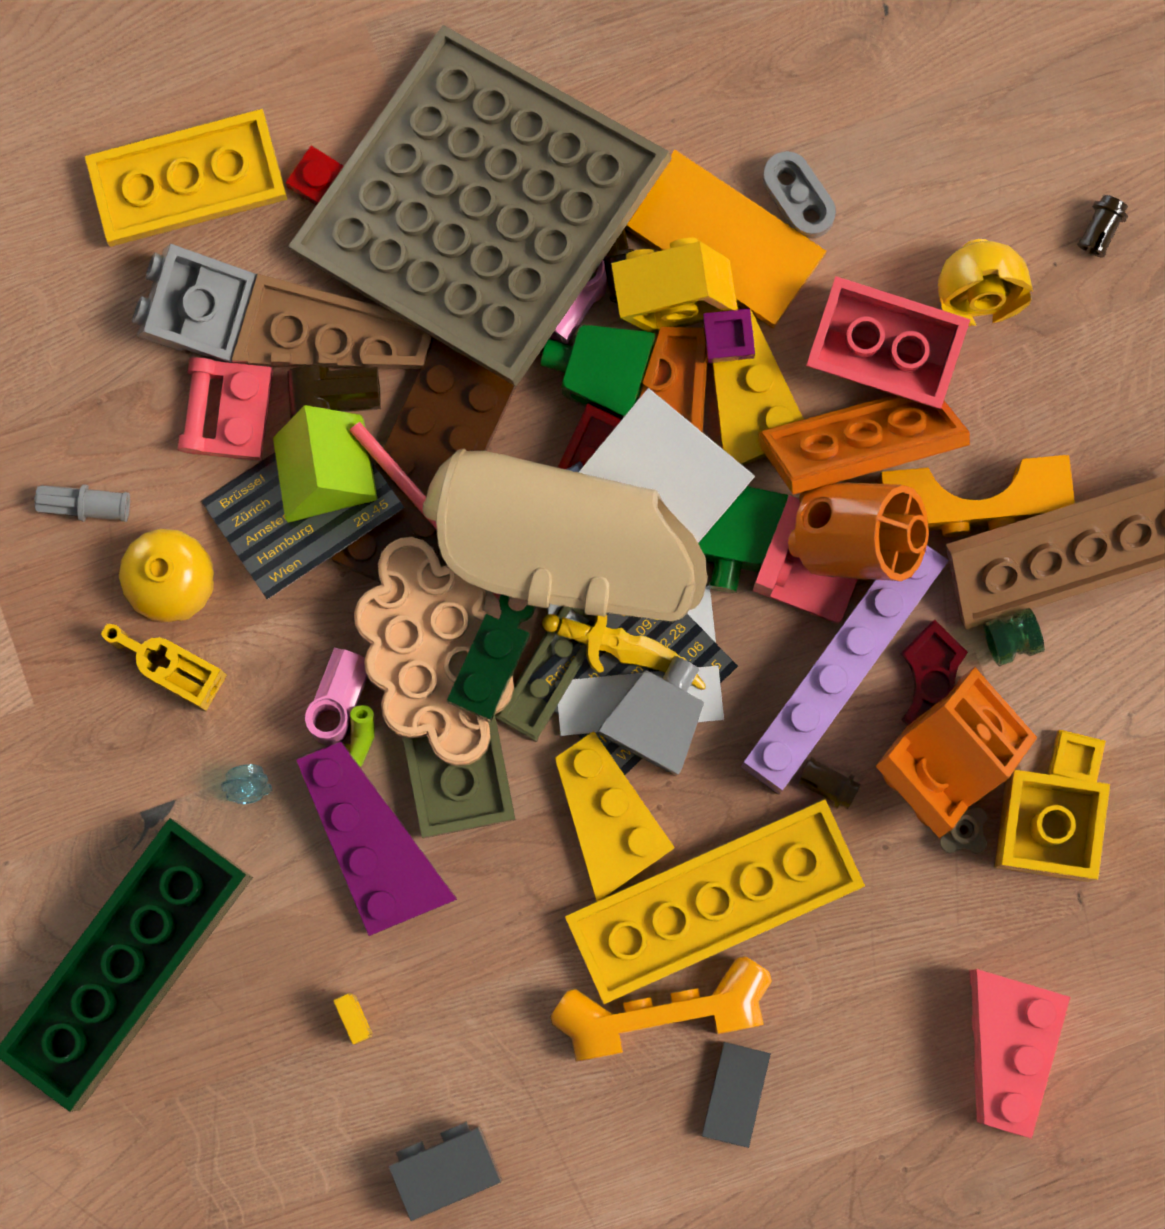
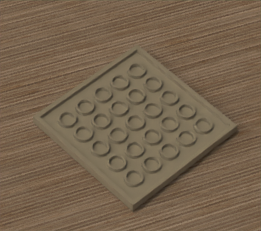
[288,25,672,387]

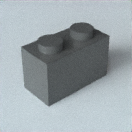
[389,1122,503,1221]

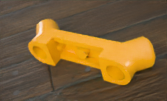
[550,956,772,1062]

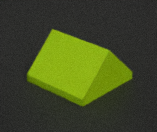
[273,405,378,523]

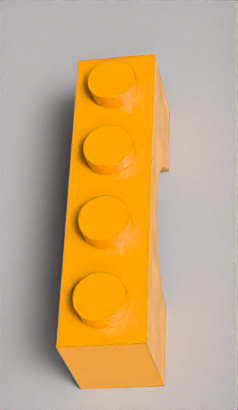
[877,455,1075,537]

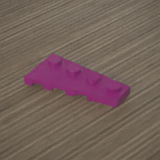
[296,741,457,936]

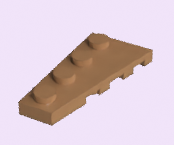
[231,274,433,369]

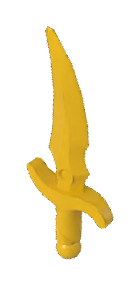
[542,614,706,690]

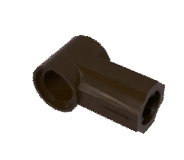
[287,366,381,418]

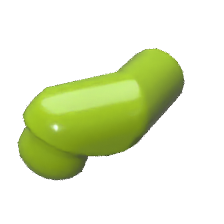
[343,705,375,767]

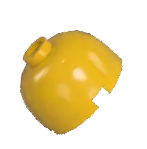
[938,239,1033,326]
[119,529,214,623]

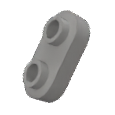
[763,151,836,239]

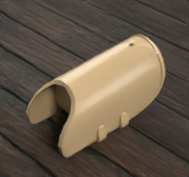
[423,449,708,621]

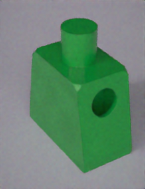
[540,325,655,419]
[698,486,788,593]

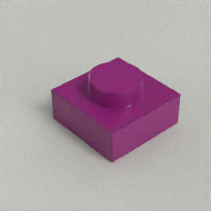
[703,309,755,363]

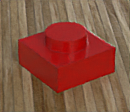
[286,145,344,206]

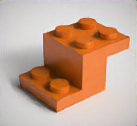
[876,667,1037,838]

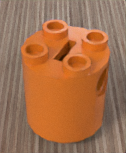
[788,482,929,582]

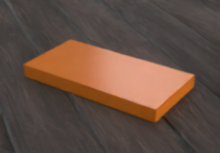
[758,395,970,495]

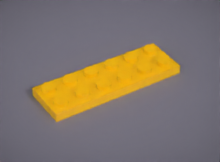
[565,799,865,1004]

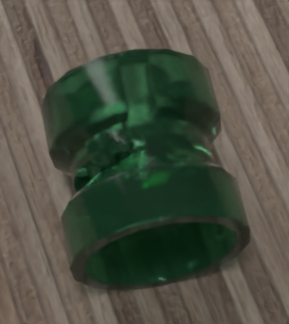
[983,608,1045,667]

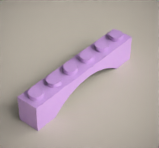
[741,545,949,794]

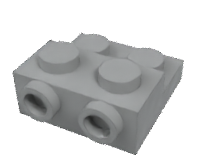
[132,244,257,363]

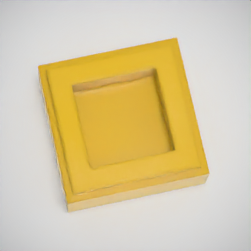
[1048,730,1106,782]
[333,993,373,1045]

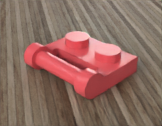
[177,357,273,461]

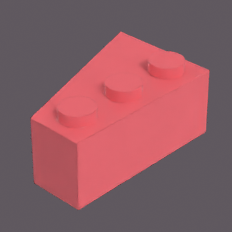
[969,969,1070,1139]

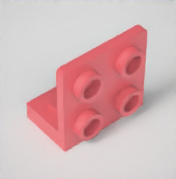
[752,495,858,624]

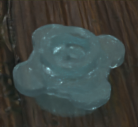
[221,764,273,804]

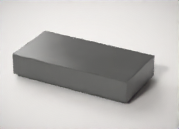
[701,1042,771,1148]

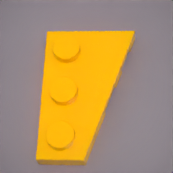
[712,309,804,466]
[555,731,675,902]

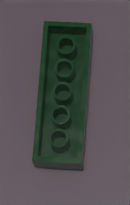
[0,818,253,1112]

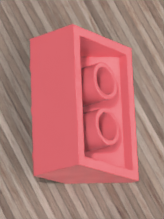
[806,276,971,410]

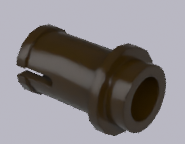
[1078,195,1128,258]
[797,757,861,809]

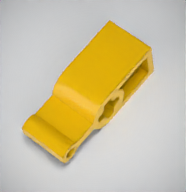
[101,624,227,711]

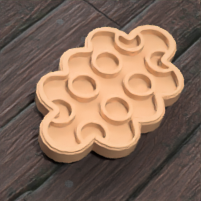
[354,537,514,766]

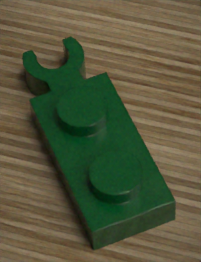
[447,594,536,722]

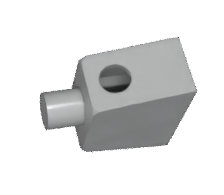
[597,656,704,776]

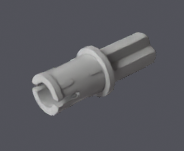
[34,484,130,522]

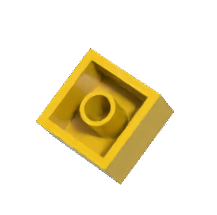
[611,238,738,333]
[994,770,1110,882]

